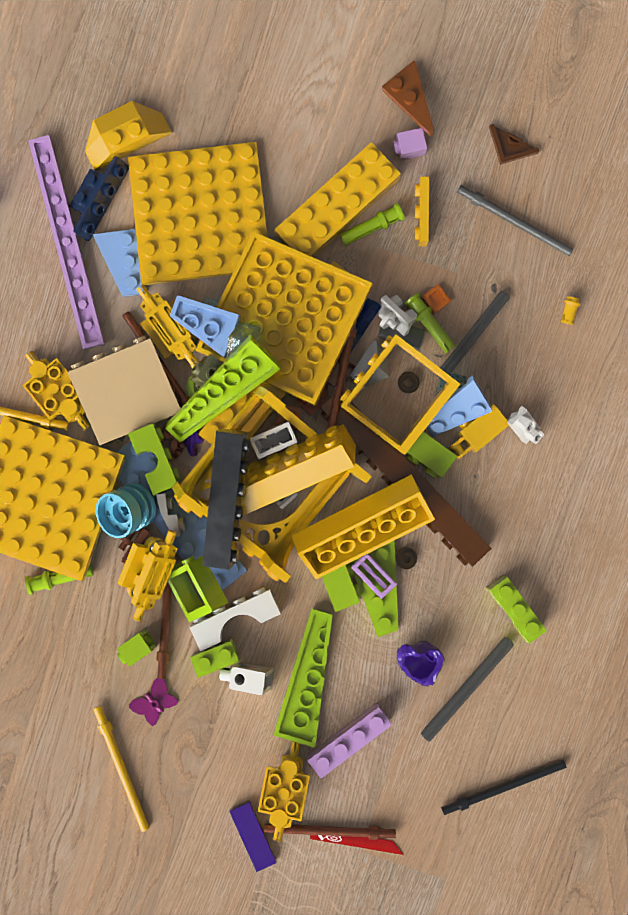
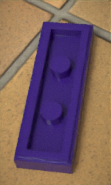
[229,801,277,872]

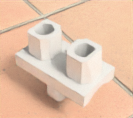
[377,295,417,336]
[507,406,544,444]

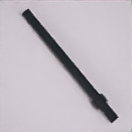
[441,760,567,815]

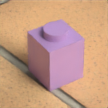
[393,128,427,161]

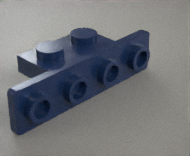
[69,156,129,241]

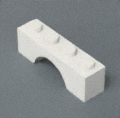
[189,587,281,652]

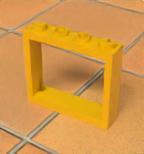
[340,334,460,455]

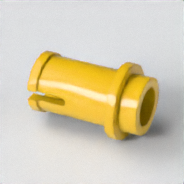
[560,296,581,325]

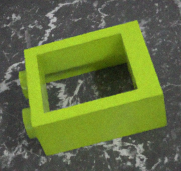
[167,555,228,622]

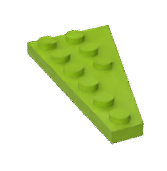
[332,514,399,638]

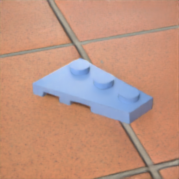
[93,229,145,297]
[170,295,241,359]
[426,375,492,437]

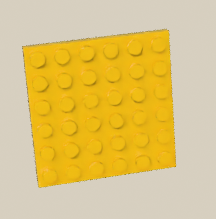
[128,142,268,285]
[196,232,373,406]
[0,415,126,581]

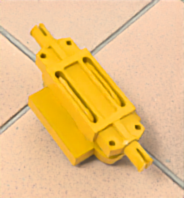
[137,284,198,368]
[22,351,91,431]
[117,530,177,622]
[258,741,311,841]

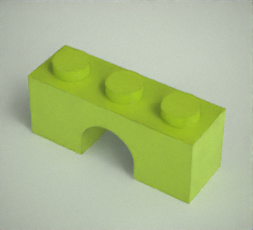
[128,423,181,496]
[486,575,547,644]

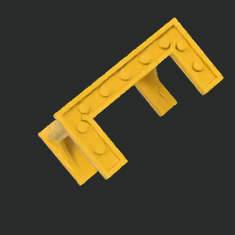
[172,385,372,583]

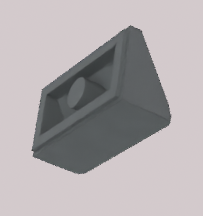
[377,326,425,351]

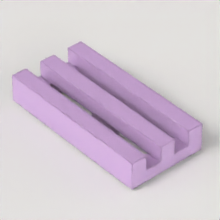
[351,554,397,599]

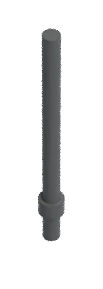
[457,185,573,256]

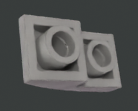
[156,493,185,537]

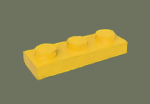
[414,177,429,246]

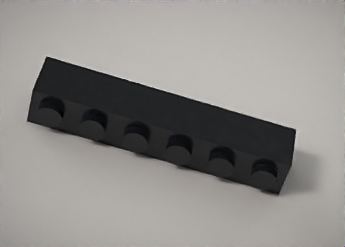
[202,429,251,570]

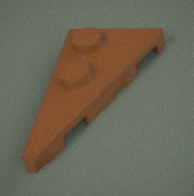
[382,61,434,137]

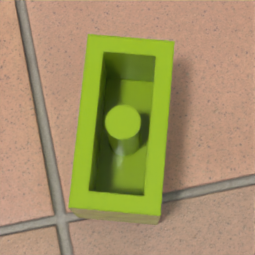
[406,432,458,479]
[322,563,362,612]
[117,628,158,667]
[190,638,241,678]

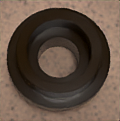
[397,372,419,394]
[395,547,417,569]

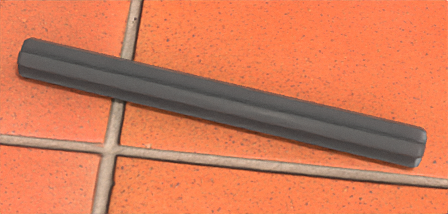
[421,637,514,742]

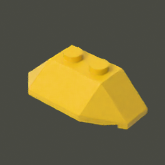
[85,101,172,171]

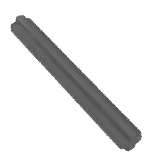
[436,291,510,380]

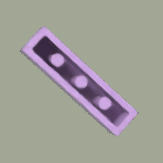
[307,703,392,778]

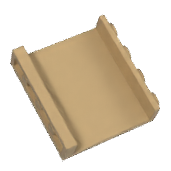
[68,335,181,445]

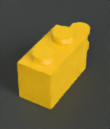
[449,404,509,459]

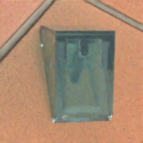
[226,321,261,360]

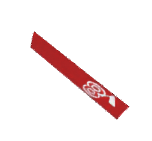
[310,835,404,855]

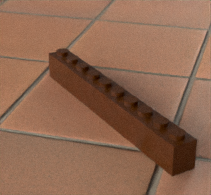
[321,393,492,567]

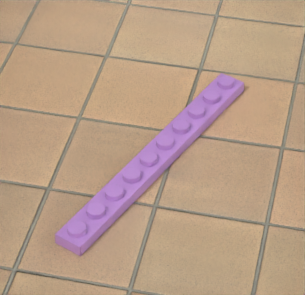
[28,135,105,350]

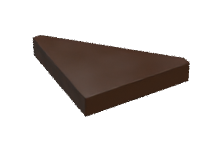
[489,124,540,165]

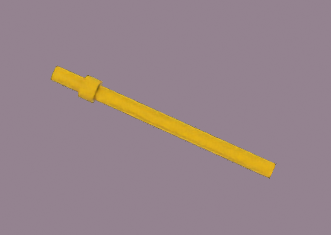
[0,406,69,431]
[93,705,150,832]

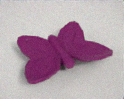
[129,678,178,726]

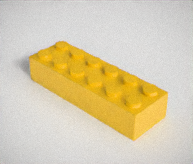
[274,142,401,258]
[241,424,356,515]
[292,474,435,579]

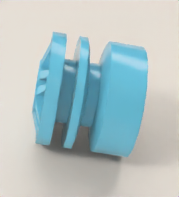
[96,483,156,538]

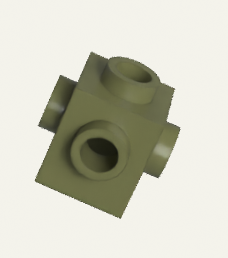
[191,355,223,389]

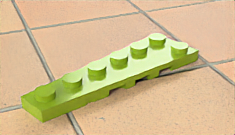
[165,335,281,443]
[273,608,332,748]

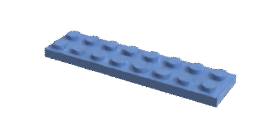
[116,441,248,591]

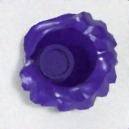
[397,641,445,687]

